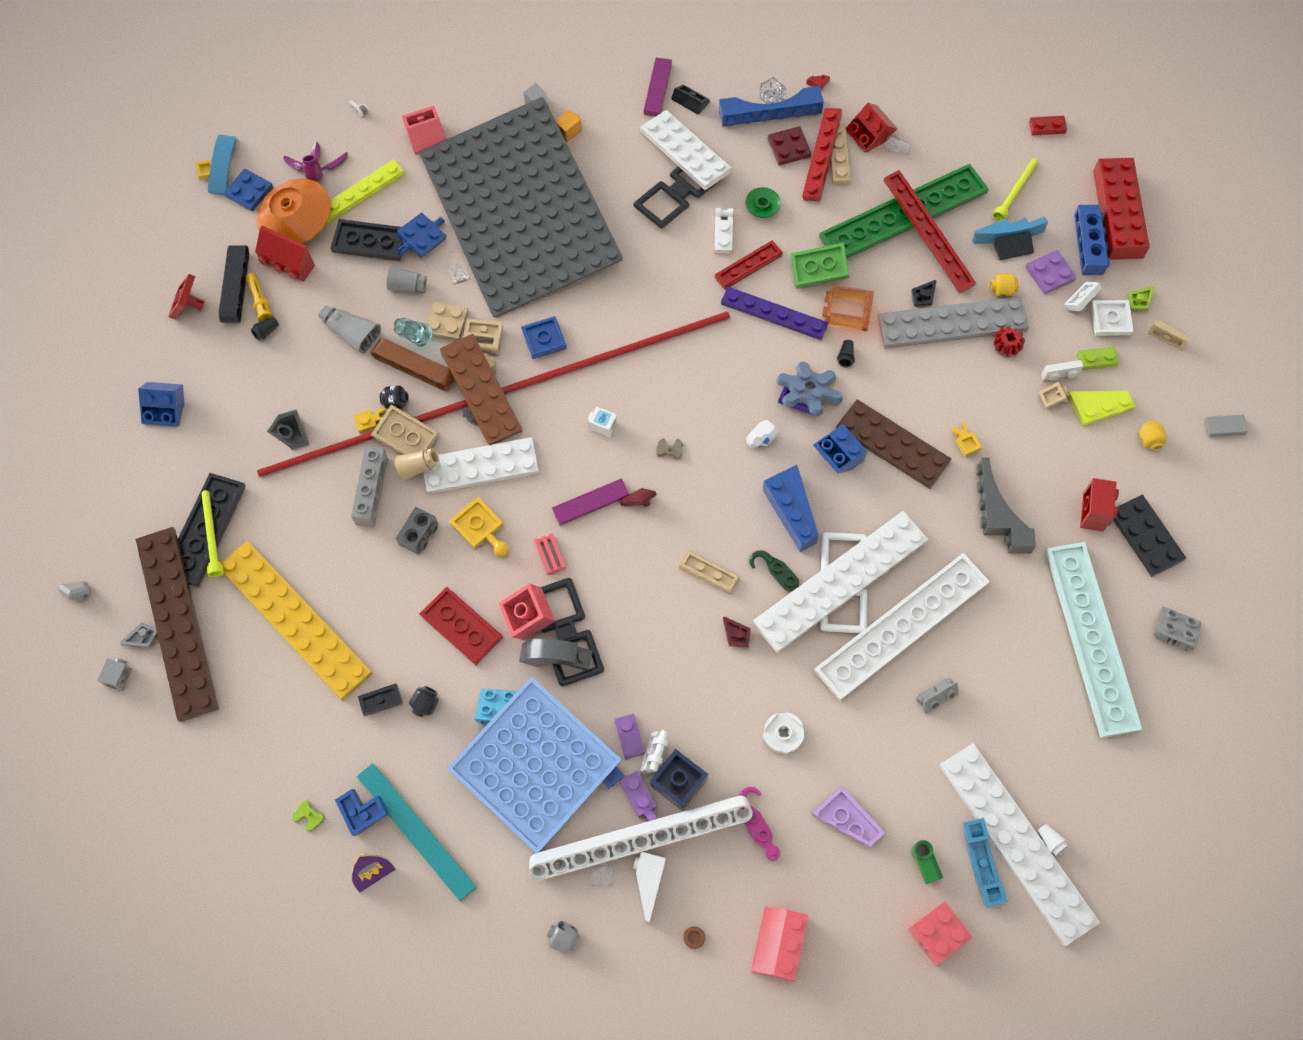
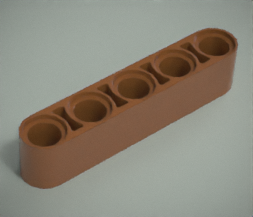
[370,338,454,391]

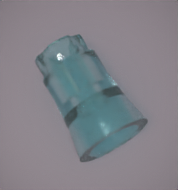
[394,317,432,347]

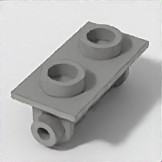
[916,678,959,714]

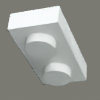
[1064,282,1102,311]
[1041,360,1083,381]

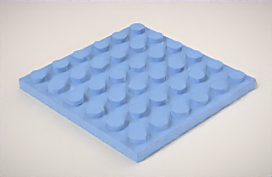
[447,676,622,853]

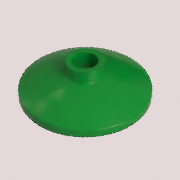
[745,187,780,218]

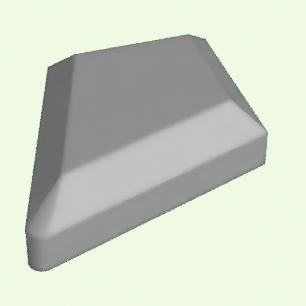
[58,581,90,601]
[120,622,157,648]

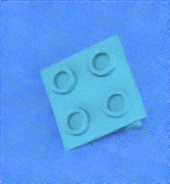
[474,688,517,724]

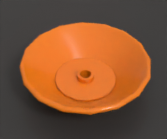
[256,178,331,244]

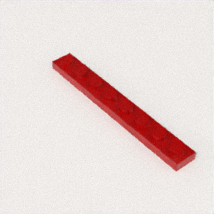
[883,170,976,294]

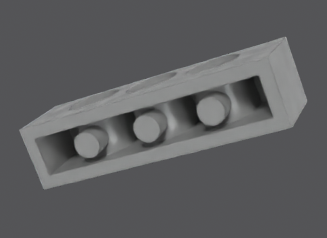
[351,447,388,527]

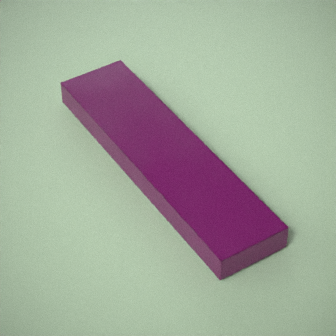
[644,57,672,116]
[552,478,629,526]

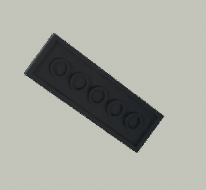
[178,473,246,587]

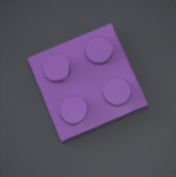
[1026,250,1076,295]

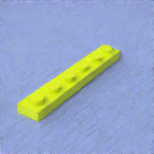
[325,160,405,225]

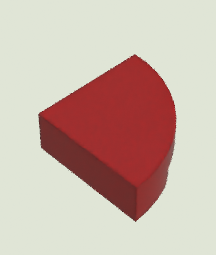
[806,75,830,90]

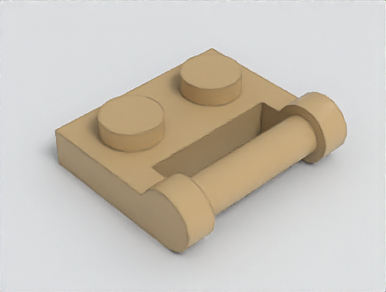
[463,319,503,354]

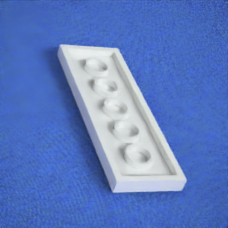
[640,110,732,190]
[424,437,539,495]

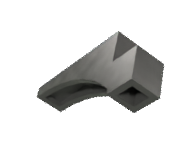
[976,457,1036,554]

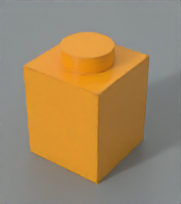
[555,110,582,142]

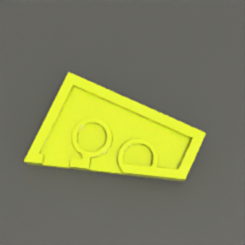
[1068,391,1136,426]

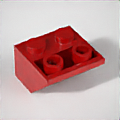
[846,103,898,153]

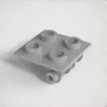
[1153,606,1201,651]

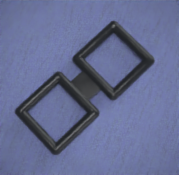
[633,166,722,229]
[541,578,604,687]

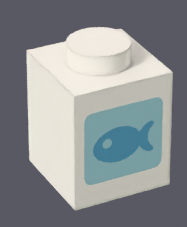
[587,406,618,438]

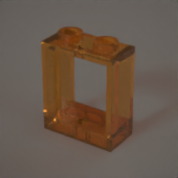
[822,284,874,331]

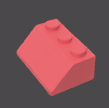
[751,907,808,982]

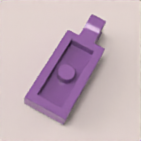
[619,771,657,821]

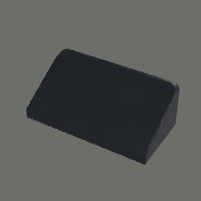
[671,84,710,114]
[994,232,1034,260]

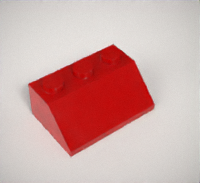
[255,225,315,282]

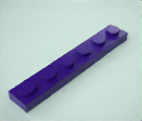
[721,287,829,341]

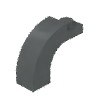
[519,639,592,671]

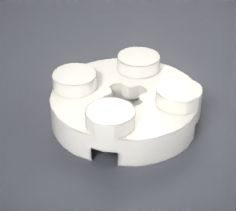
[763,712,804,755]

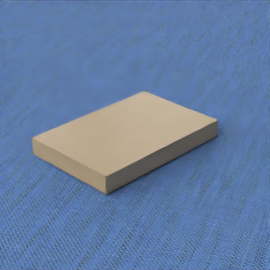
[371,404,439,455]

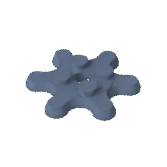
[776,362,843,416]

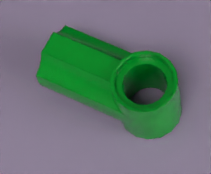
[911,840,943,885]

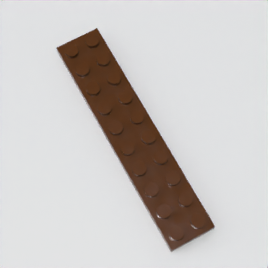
[135,527,219,722]

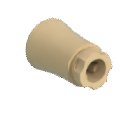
[395,448,440,480]

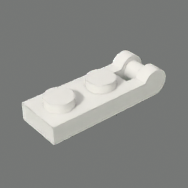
[714,208,733,254]

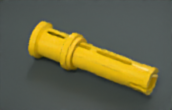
[246,273,274,322]

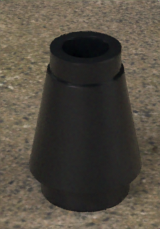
[251,316,279,341]
[837,339,855,367]

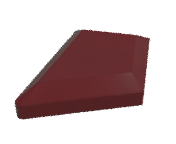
[620,488,657,507]
[723,617,751,648]

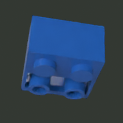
[138,382,184,426]
[813,424,867,473]

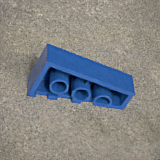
[762,465,819,552]

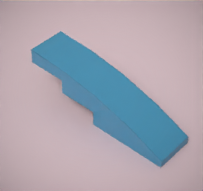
[972,217,1048,244]

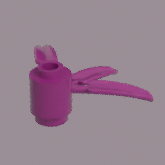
[283,142,348,182]

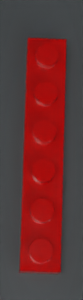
[802,108,843,201]

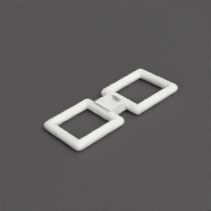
[820,532,867,633]

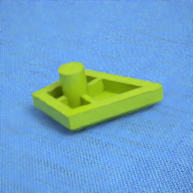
[1128,286,1155,311]

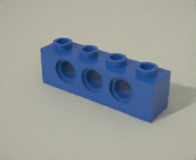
[1074,205,1110,275]

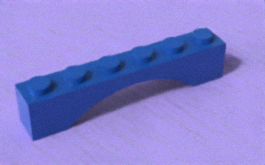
[719,86,824,127]

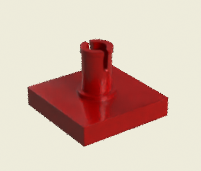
[168,274,205,320]

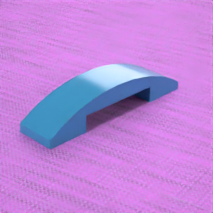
[208,134,236,195]
[963,818,1008,908]

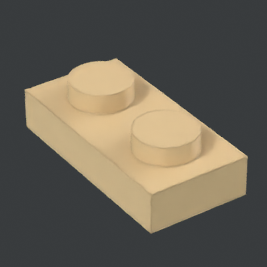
[1148,319,1190,350]

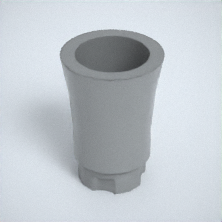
[387,265,427,292]

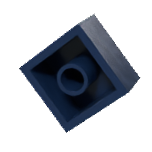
[650,749,708,811]

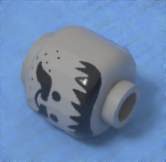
[547,921,580,954]

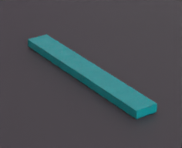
[356,763,477,902]

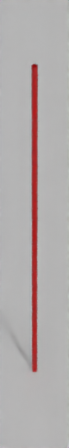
[257,311,730,477]

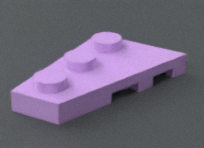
[811,786,885,848]

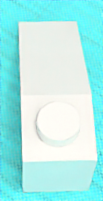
[633,852,666,924]

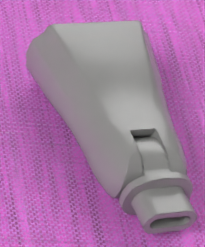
[318,306,381,354]

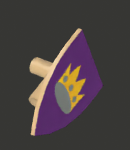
[351,853,396,893]

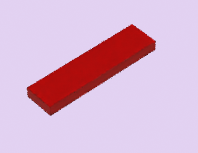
[714,240,783,290]

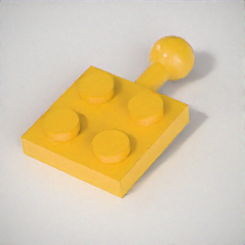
[449,497,509,557]

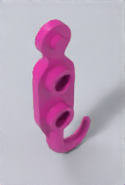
[739,787,780,861]

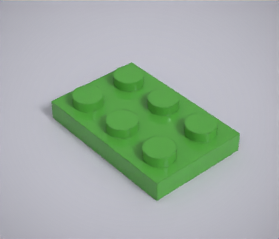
[791,242,850,288]

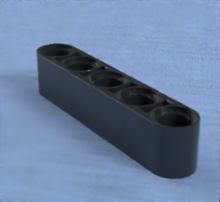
[219,245,249,323]

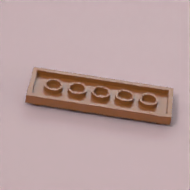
[440,334,522,445]

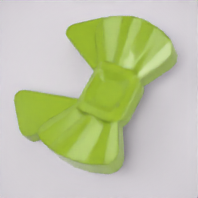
[293,800,324,831]

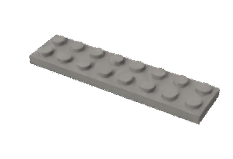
[878,296,1029,349]

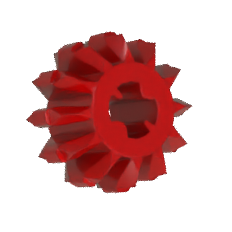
[993,325,1025,358]

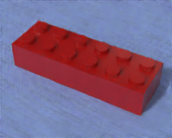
[1093,157,1150,260]

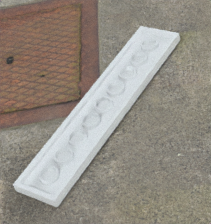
[752,511,928,653]
[814,553,990,701]
[939,743,1100,947]

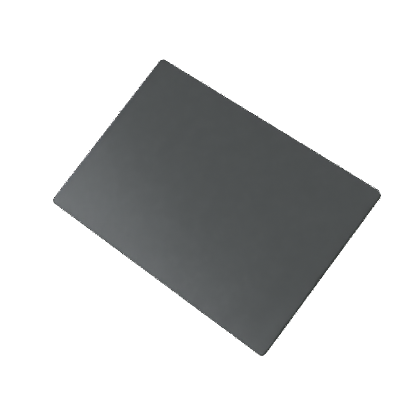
[420,97,623,318]

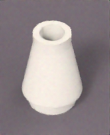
[1037,824,1069,856]

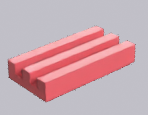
[534,533,566,575]

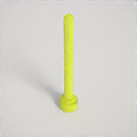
[992,158,1038,222]
[202,490,224,577]

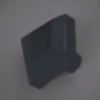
[911,280,937,307]

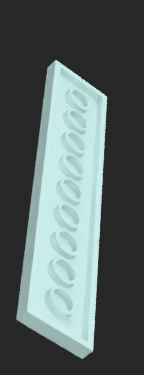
[1045,542,1142,738]

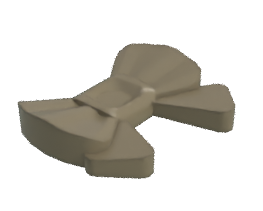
[656,438,683,459]

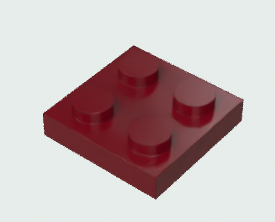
[768,126,811,166]

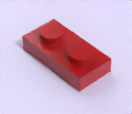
[1029,115,1067,136]

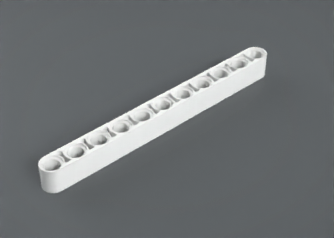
[529,796,752,880]

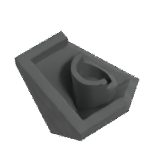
[267,409,309,449]

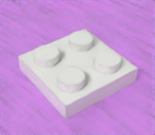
[1091,300,1134,336]

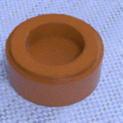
[684,926,705,949]

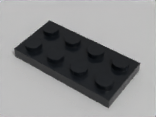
[330,219,404,261]
[1113,494,1186,577]

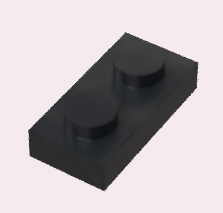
[358,683,403,717]

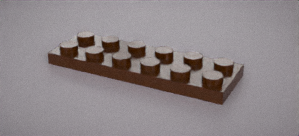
[836,399,952,489]

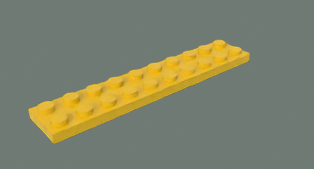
[220,541,373,701]

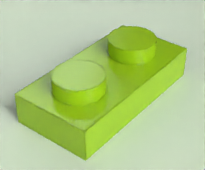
[1077,347,1119,370]

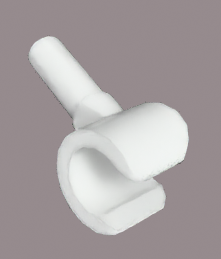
[349,100,368,117]

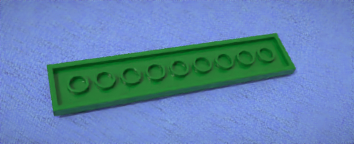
[819,164,989,258]

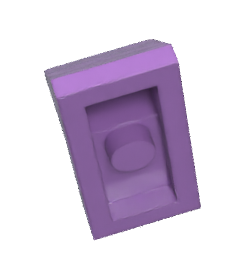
[614,714,645,759]

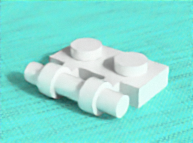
[639,730,669,775]

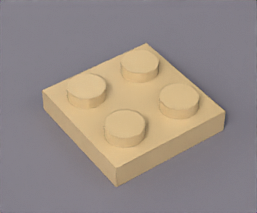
[424,301,469,341]

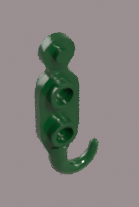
[749,550,799,592]

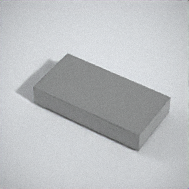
[1205,415,1248,437]

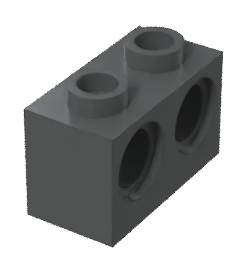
[396,506,438,555]

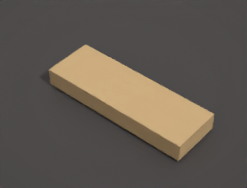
[679,550,740,594]

